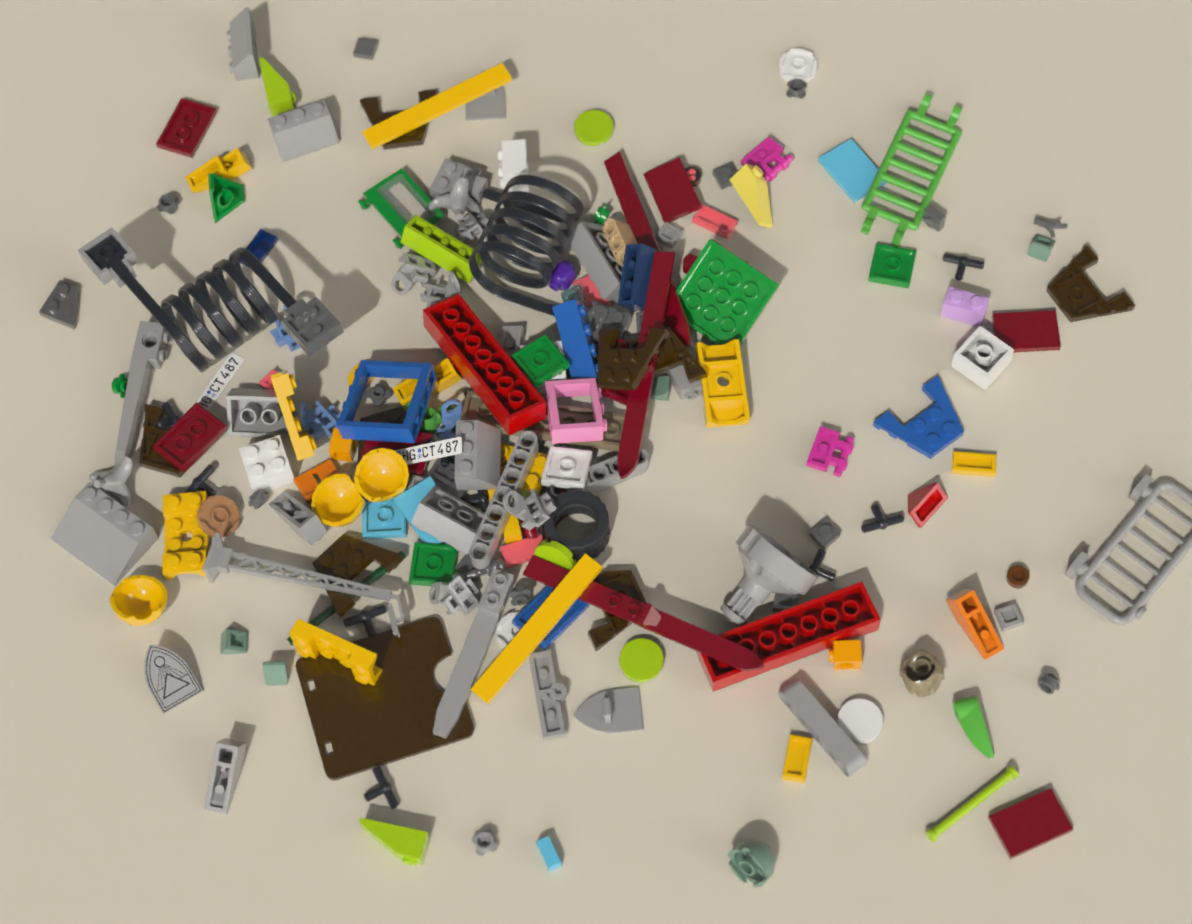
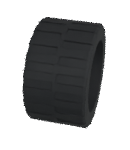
[543,490,610,563]

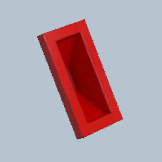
[908,482,948,528]

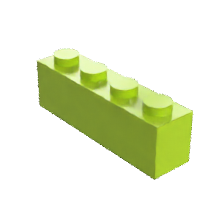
[400,214,483,284]

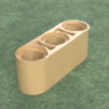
[603,218,638,266]

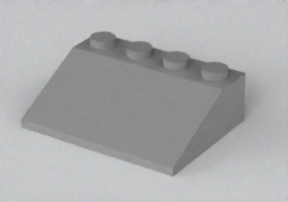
[51,482,159,586]

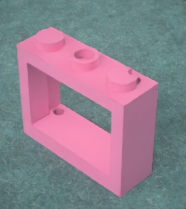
[544,378,607,444]

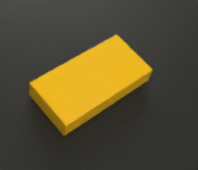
[951,451,996,477]
[782,734,812,783]

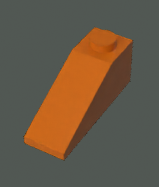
[945,589,1004,660]

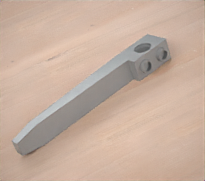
[114,321,171,467]
[433,568,515,739]

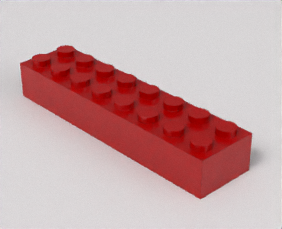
[423,294,546,436]
[696,581,881,692]

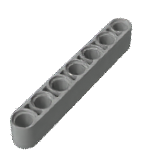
[469,431,539,569]

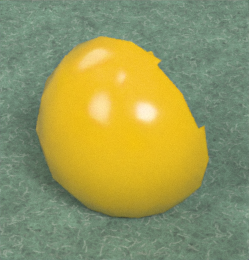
[354,448,409,502]
[311,474,365,527]
[110,575,167,626]

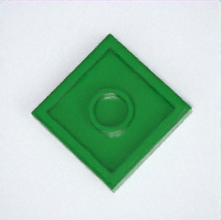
[868,243,917,289]
[511,334,570,389]
[409,542,458,587]

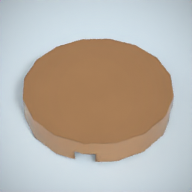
[197,495,240,538]

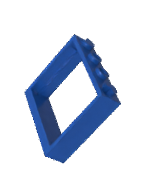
[336,360,437,443]

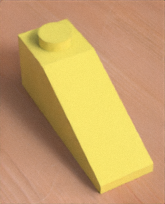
[730,164,773,228]

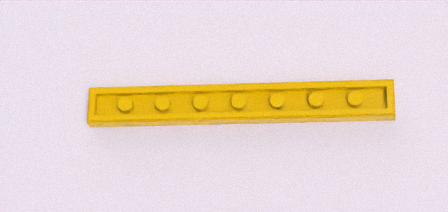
[362,63,512,150]
[470,554,603,705]

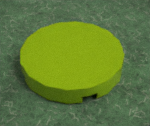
[574,110,614,146]
[534,540,577,571]
[619,638,664,683]

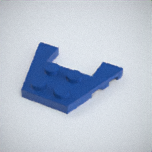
[873,376,964,459]

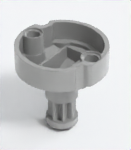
[720,524,819,626]

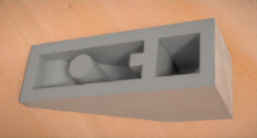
[269,491,327,546]
[205,738,247,814]

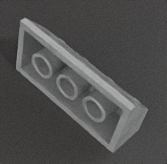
[567,222,623,301]

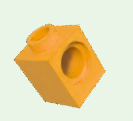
[329,428,357,462]
[828,640,862,670]

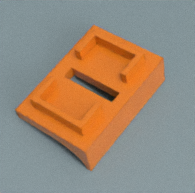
[293,459,340,504]

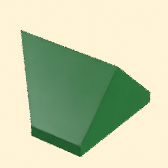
[208,173,245,223]

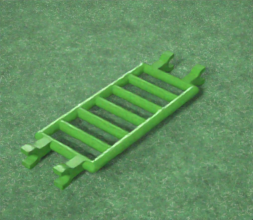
[861,93,962,247]

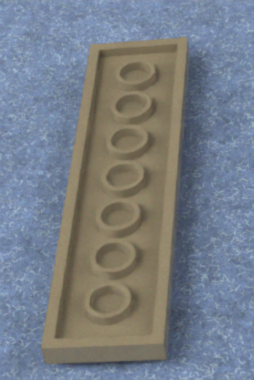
[460,390,625,452]

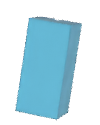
[536,836,562,872]

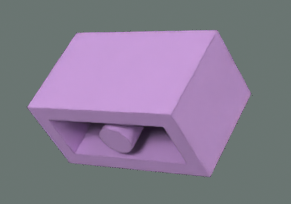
[941,286,990,327]

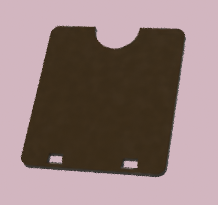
[296,617,474,781]

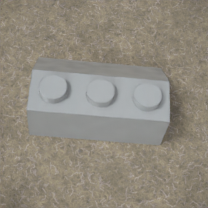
[227,7,259,81]
[268,99,340,162]
[226,388,295,438]
[454,420,501,490]
[411,486,485,555]

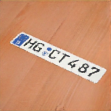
[196,353,245,411]
[395,437,462,465]

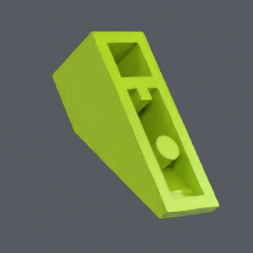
[259,57,297,116]
[359,817,430,866]

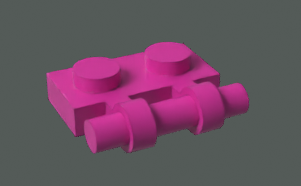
[741,137,793,182]
[806,426,854,477]

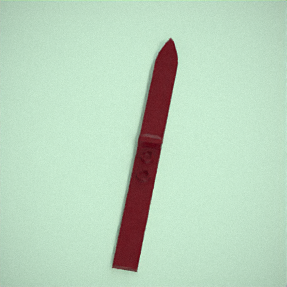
[604,151,691,347]
[617,252,675,479]
[523,555,765,671]

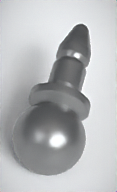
[466,557,506,578]

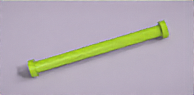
[925,765,1019,843]

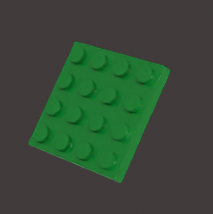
[676,239,780,345]

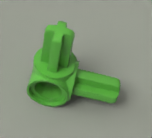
[404,402,454,435]

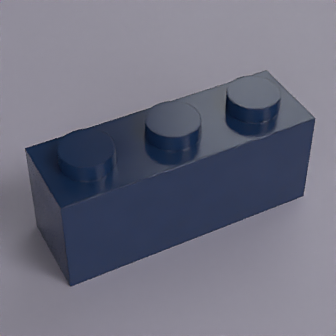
[618,243,657,311]

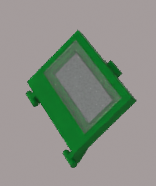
[358,168,444,249]

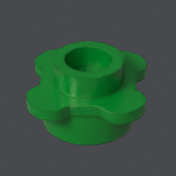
[593,204,611,224]
[112,374,128,398]

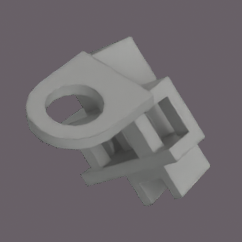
[455,212,501,243]
[391,252,436,295]
[420,270,461,308]
[503,488,557,531]
[429,574,479,615]

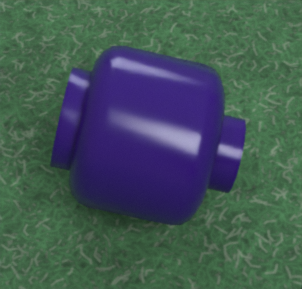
[548,260,576,291]

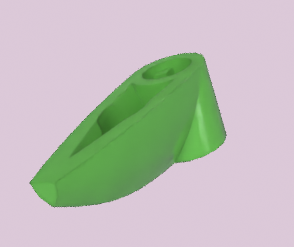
[952,695,994,759]

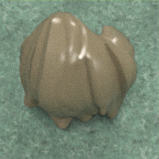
[899,648,945,698]

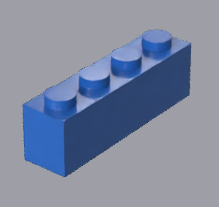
[552,299,598,384]

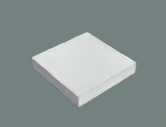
[541,446,593,490]

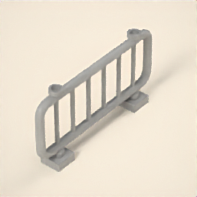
[1065,474,1192,625]

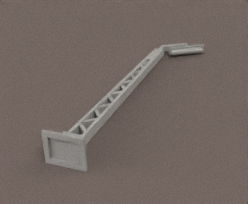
[202,532,405,637]

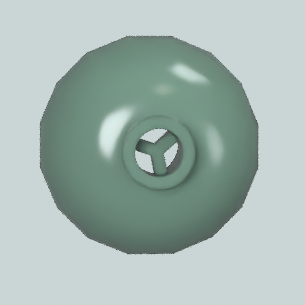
[728,839,775,887]

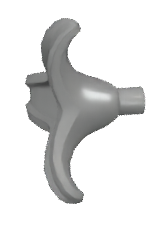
[429,177,481,220]
[89,455,133,509]

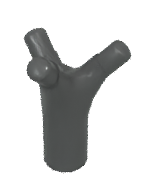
[1034,216,1067,238]

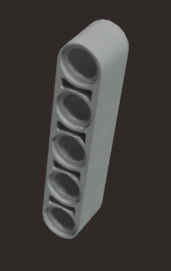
[550,448,648,499]
[778,678,867,777]

